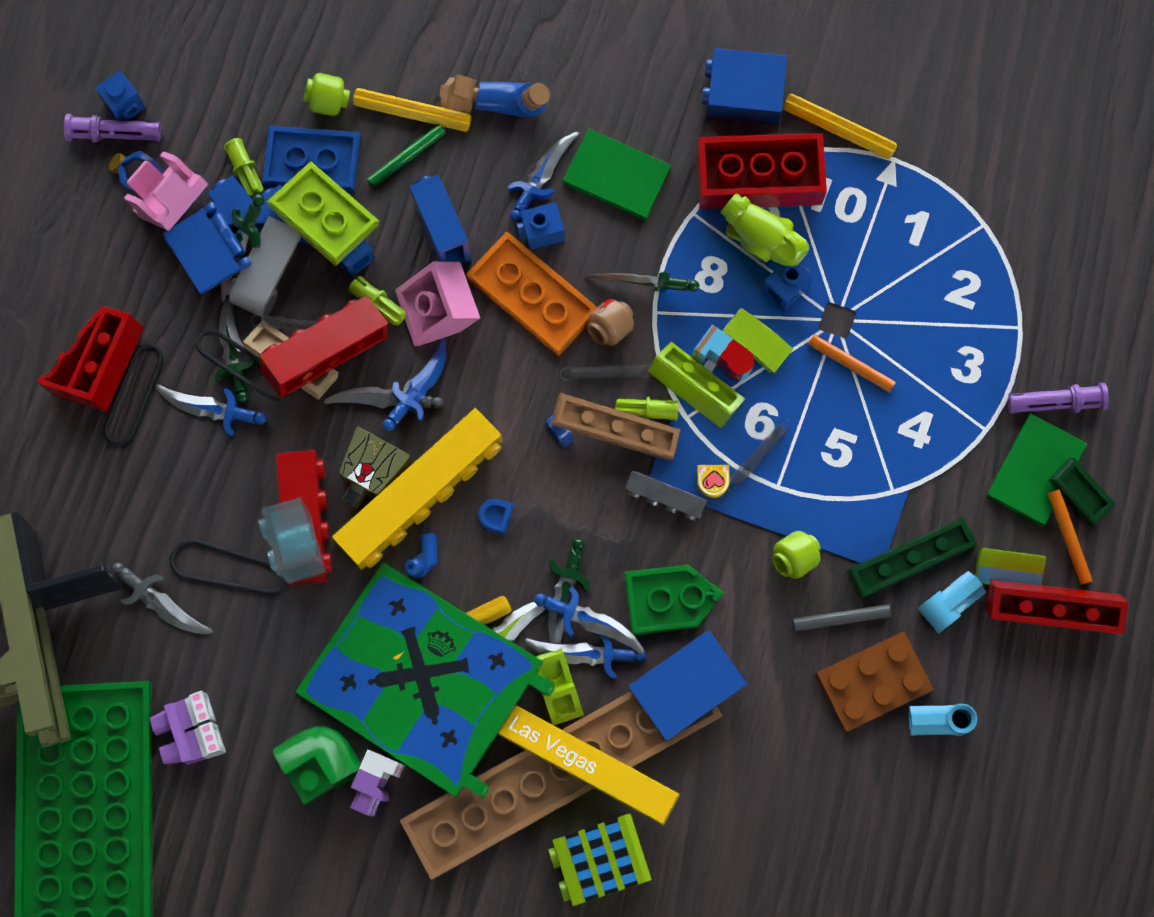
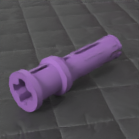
[64,113,161,143]
[1008,382,1109,414]

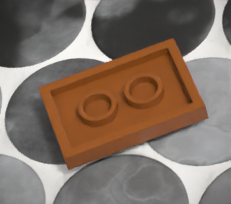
[815,631,934,733]

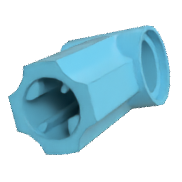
[917,571,986,634]
[908,703,977,736]

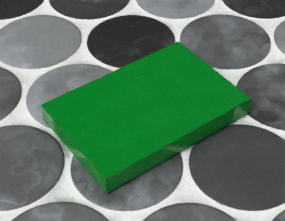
[562,129,672,221]
[986,413,1087,527]

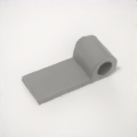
[227,216,302,318]

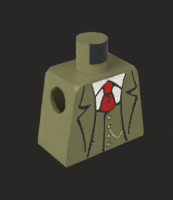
[339,426,413,509]

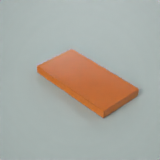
[465,231,597,357]

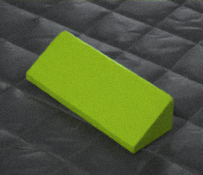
[648,342,745,428]

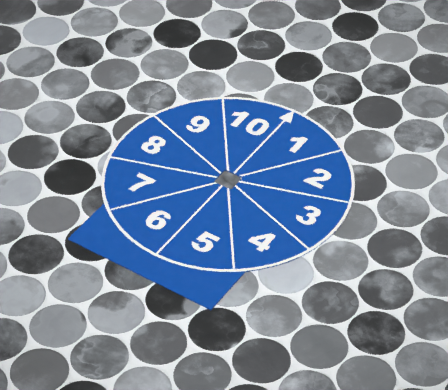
[649,147,1023,563]

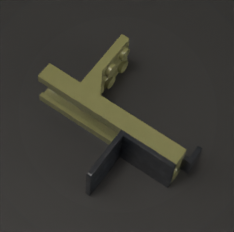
[0,512,121,747]

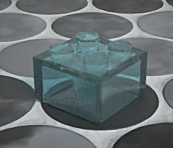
[259,497,326,583]

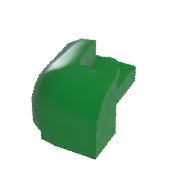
[273,726,361,805]

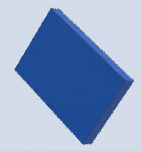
[262,126,361,194]
[628,630,747,742]

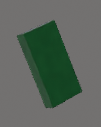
[1048,457,1115,527]

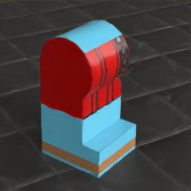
[692,325,754,381]

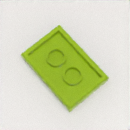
[267,162,379,266]

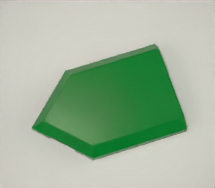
[624,564,724,636]

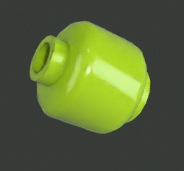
[303,73,350,116]
[772,531,821,579]

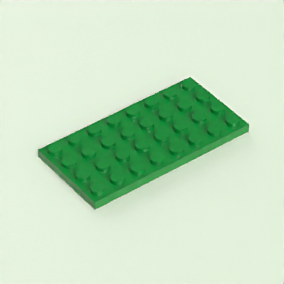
[14,681,153,917]

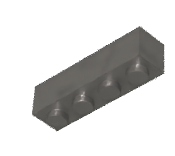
[625,471,707,521]

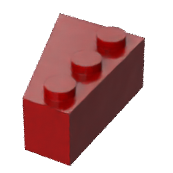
[36,305,144,412]

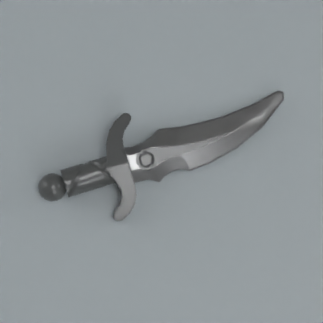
[324,379,444,417]
[112,563,213,634]

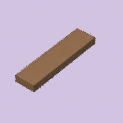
[551,393,681,461]

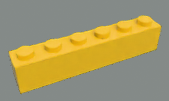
[332,408,503,570]

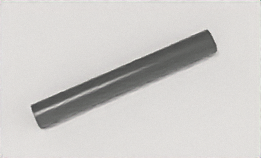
[792,604,891,631]

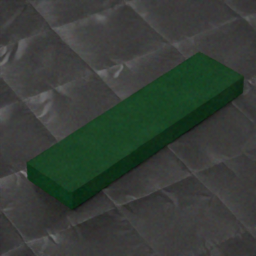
[847,517,978,599]

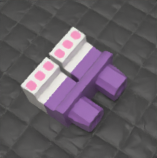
[150,691,226,765]
[350,749,405,816]

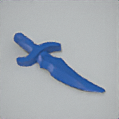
[382,339,446,431]

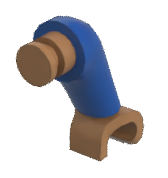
[439,74,550,118]

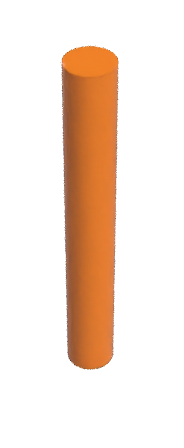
[808,334,896,393]
[1047,489,1093,585]

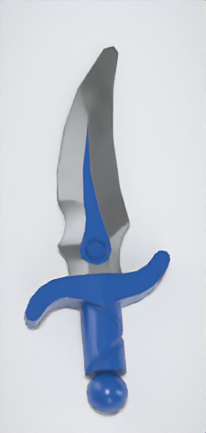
[508,132,579,222]
[156,384,267,436]
[534,587,644,654]
[525,634,647,679]

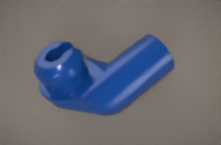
[405,534,438,578]

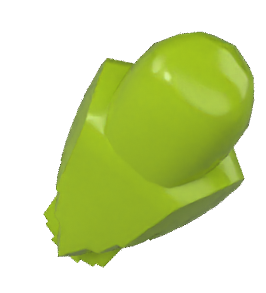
[721,193,809,267]

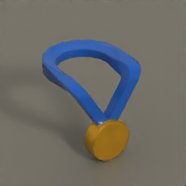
[109,151,164,192]

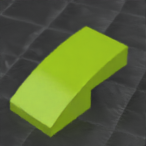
[722,308,793,373]
[536,648,584,725]

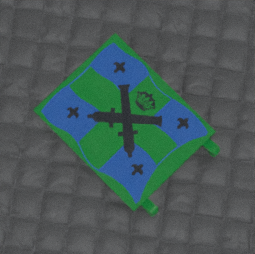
[295,562,555,798]

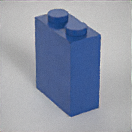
[702,48,787,125]
[410,175,471,265]

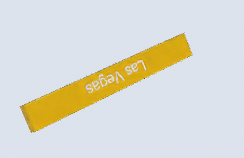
[497,705,680,826]

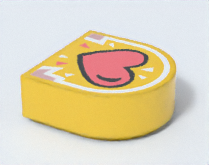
[697,465,730,498]

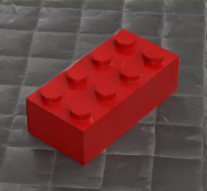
[696,133,827,209]

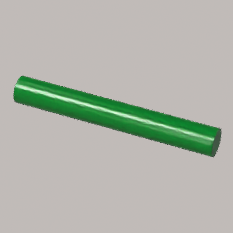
[367,124,446,188]

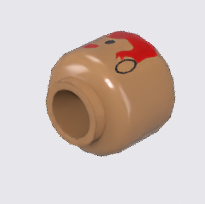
[587,299,634,346]

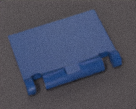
[163,202,252,295]

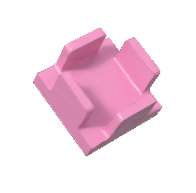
[124,151,208,231]

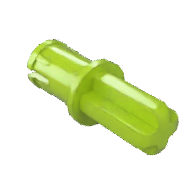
[224,138,264,197]
[348,276,406,325]
[615,397,678,421]

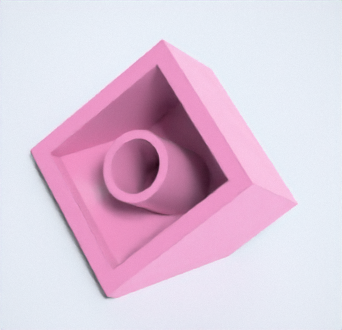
[395,261,480,346]

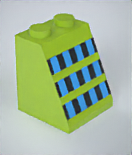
[548,814,652,906]

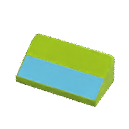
[975,548,1046,585]

